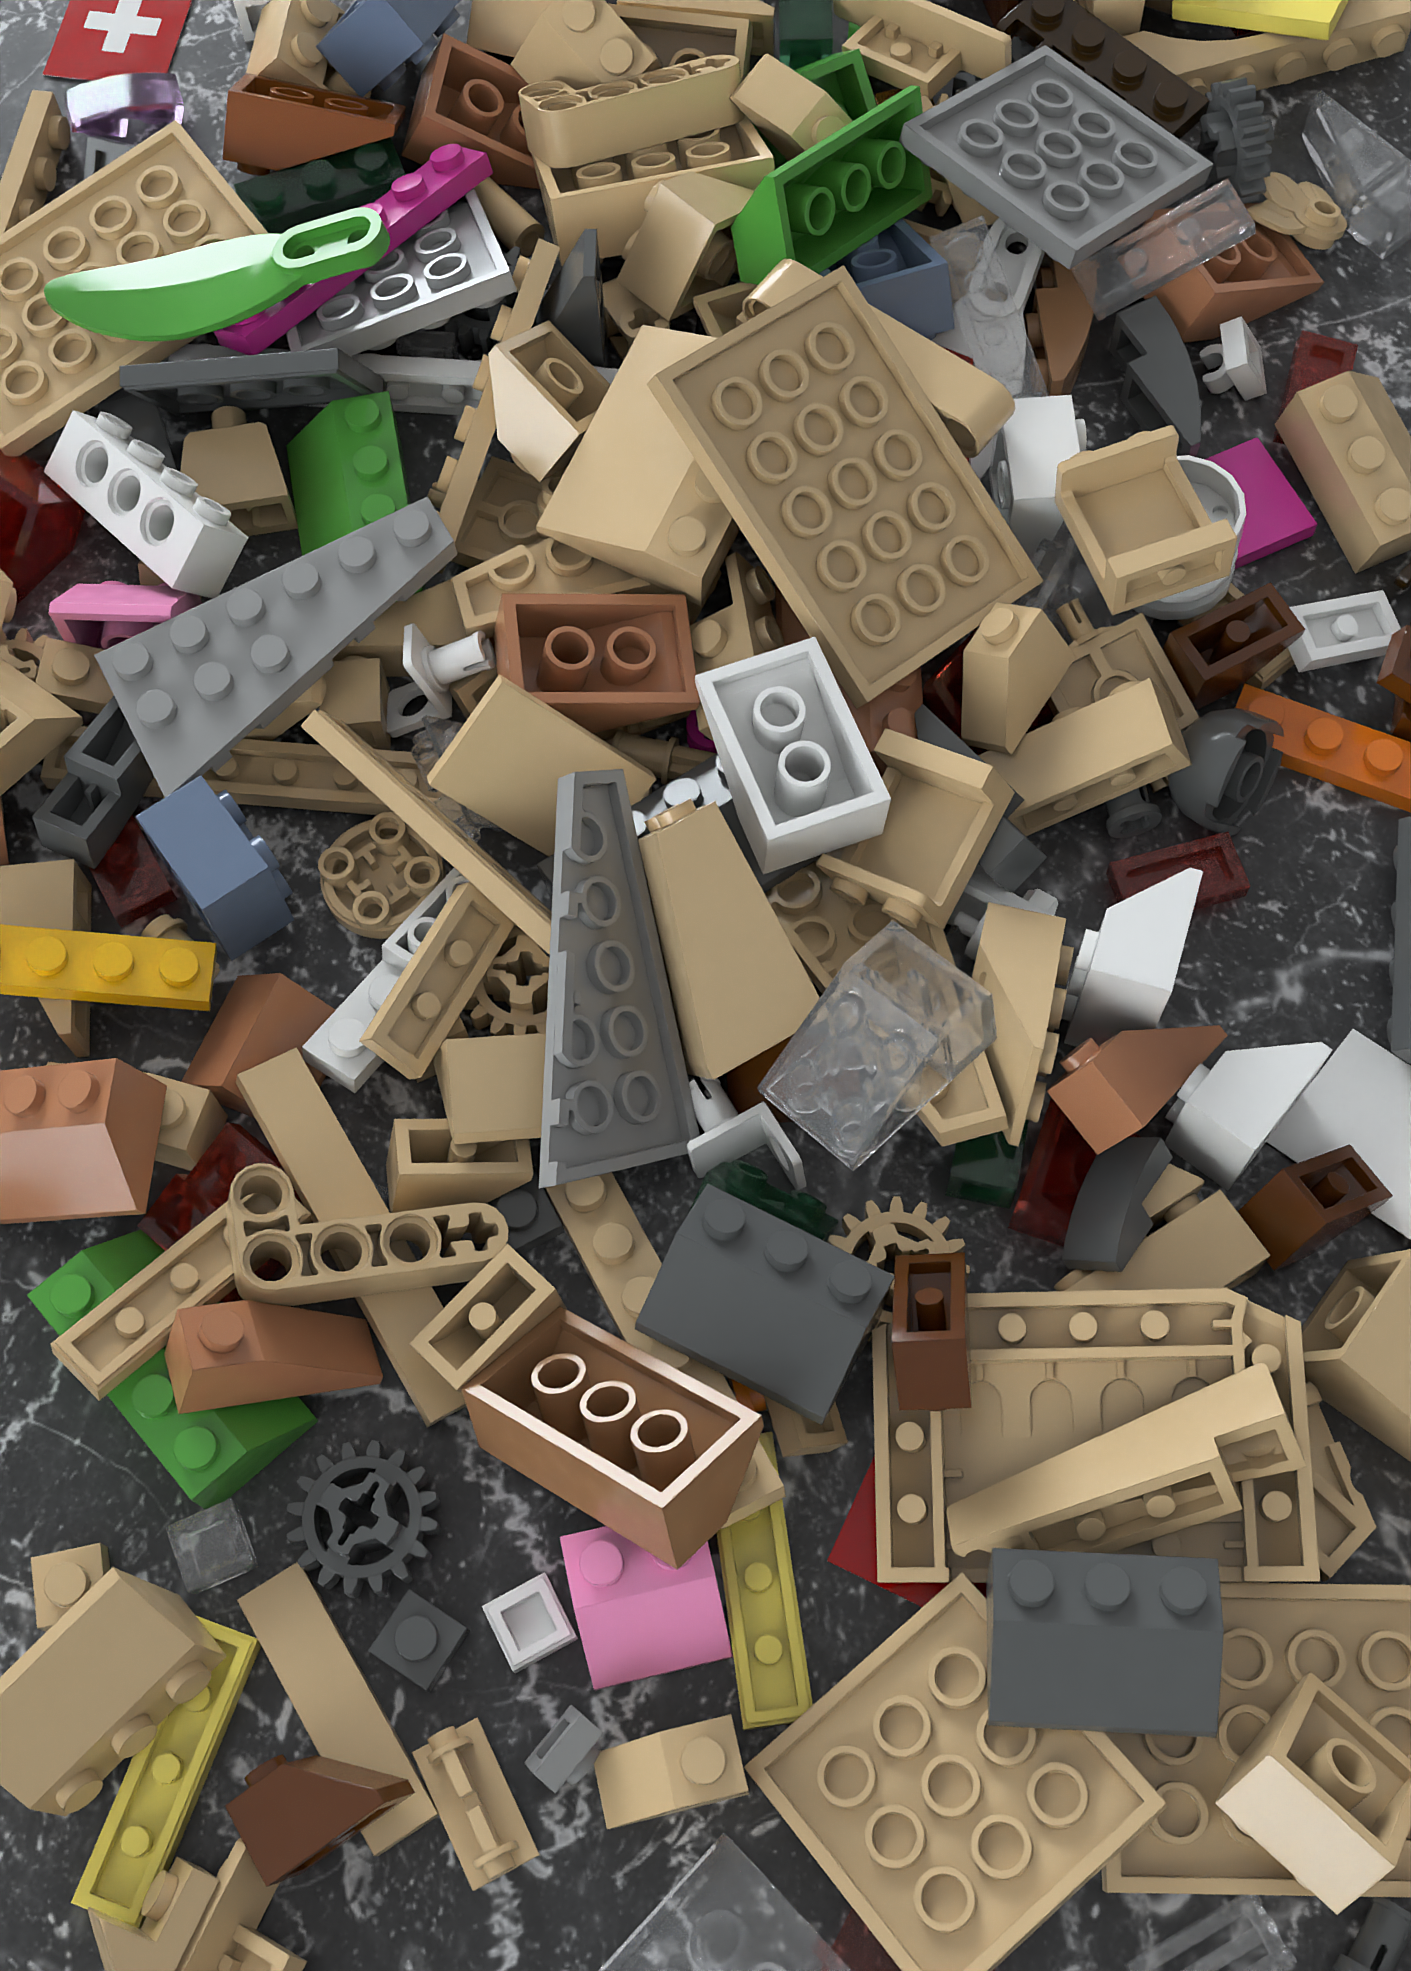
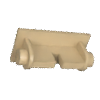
[412,1718,540,1891]

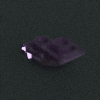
[65,72,184,137]

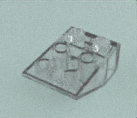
[758,920,997,1171]

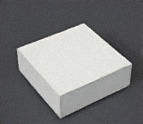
[482,1572,578,1673]

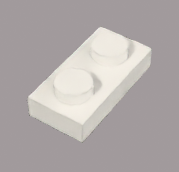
[1288,590,1401,672]

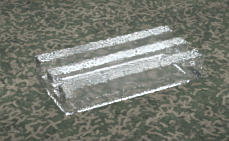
[1124,1895,1297,1971]

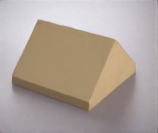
[434,1033,546,1144]

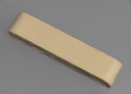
[742,259,1015,458]

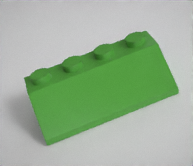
[731,85,933,285]
[286,391,426,602]
[27,1225,318,1513]

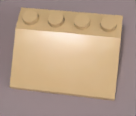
[531,115,775,266]
[536,325,740,606]

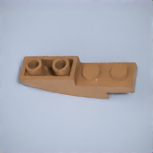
[1023,252,1097,397]

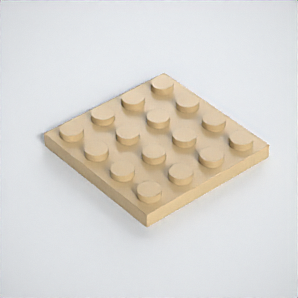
[744,1572,1167,1971]

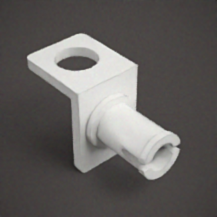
[387,623,496,738]
[687,1077,806,1191]

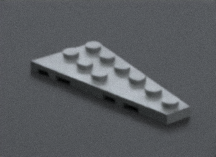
[94,496,458,797]
[539,769,700,1188]

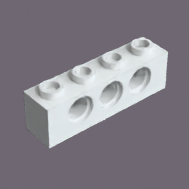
[44,410,248,599]

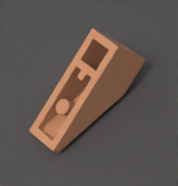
[1047,1025,1228,1155]
[164,1300,383,1414]

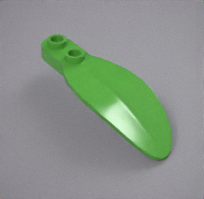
[44,207,390,341]

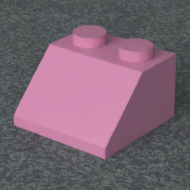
[48,581,202,649]
[560,1526,733,1691]

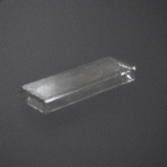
[1072,179,1256,321]

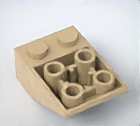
[967,902,1074,1147]

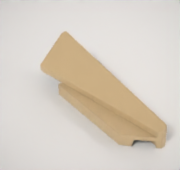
[947,1363,1307,1557]

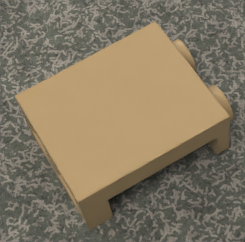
[1055,425,1237,615]
[816,728,1015,929]

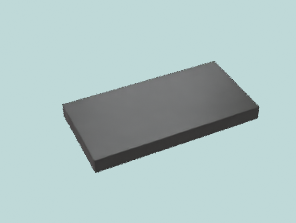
[119,348,383,415]

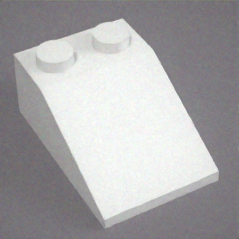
[695,637,891,874]

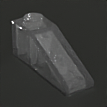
[1302,91,1411,260]

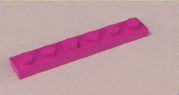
[214,144,493,355]

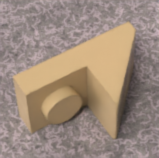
[88,1856,219,1971]

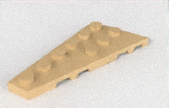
[764,846,1008,1147]

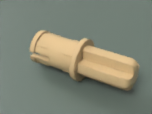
[612,730,716,785]

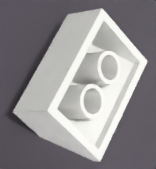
[1061,868,1203,1047]

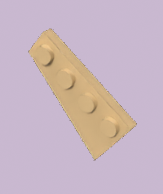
[451,537,671,637]

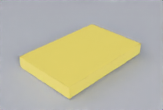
[1172,0,1349,40]

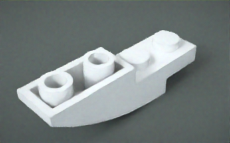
[302,868,469,1093]

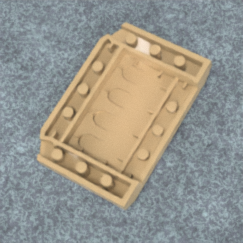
[872,1288,1320,1583]

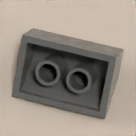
[635,1184,895,1425]
[986,1548,1224,1738]

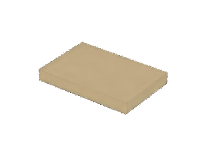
[427,674,656,857]

